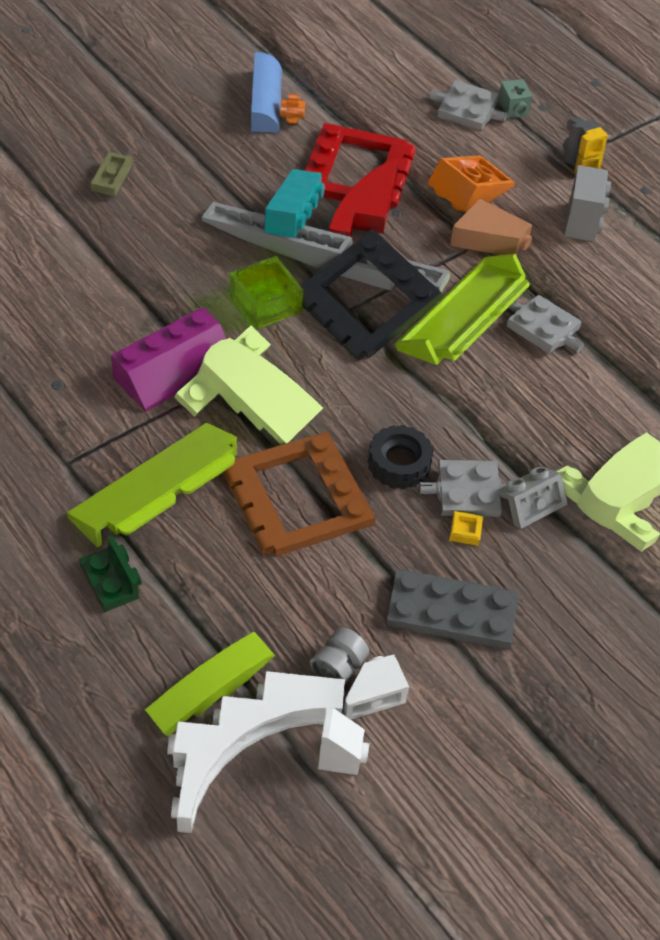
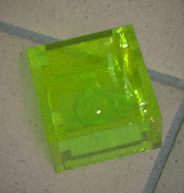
[229,256,303,330]

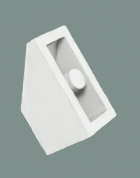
[343,654,409,720]
[318,707,369,775]

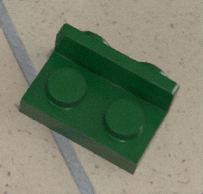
[79,536,142,613]

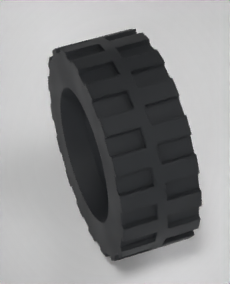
[368,425,433,489]

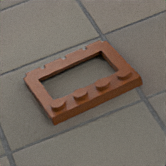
[223,431,376,557]

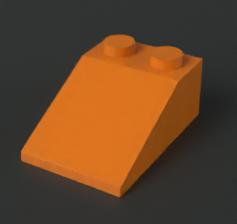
[427,155,516,213]

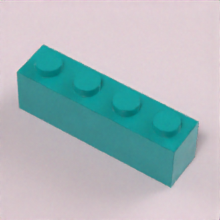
[264,169,325,238]

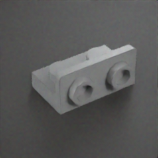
[498,467,568,529]

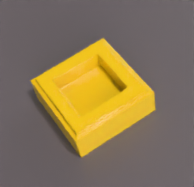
[449,511,483,546]

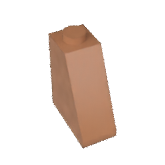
[450,199,532,256]

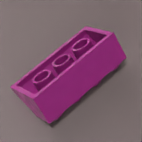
[111,307,227,412]

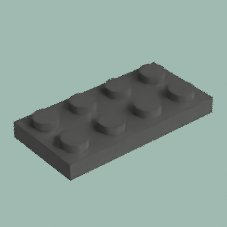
[386,569,518,650]

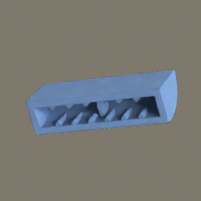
[251,52,282,133]

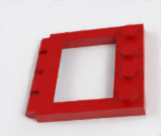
[305,123,416,208]

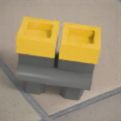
[563,117,608,174]

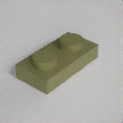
[91,152,133,197]

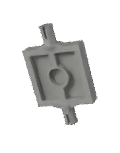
[429,80,508,131]
[506,295,584,354]
[419,460,507,517]

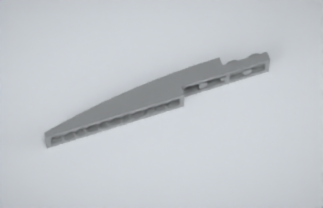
[201,202,450,292]

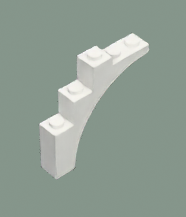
[168,671,345,833]

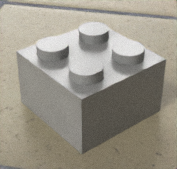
[564,165,611,242]

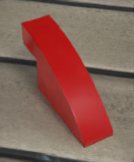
[329,159,399,237]

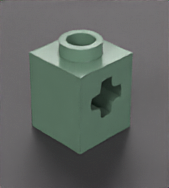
[498,79,533,118]

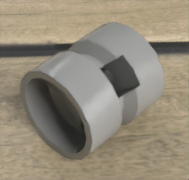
[310,627,370,686]

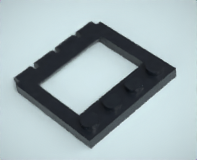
[296,229,443,360]

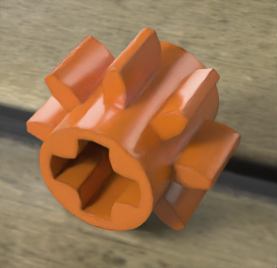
[280,94,306,124]

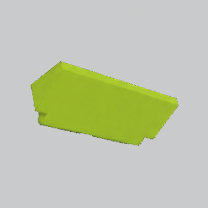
[394,254,530,365]
[67,423,237,548]

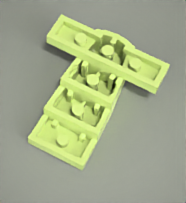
[175,326,323,445]
[556,433,660,552]

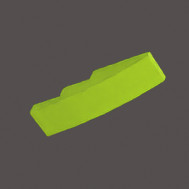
[145,632,275,737]

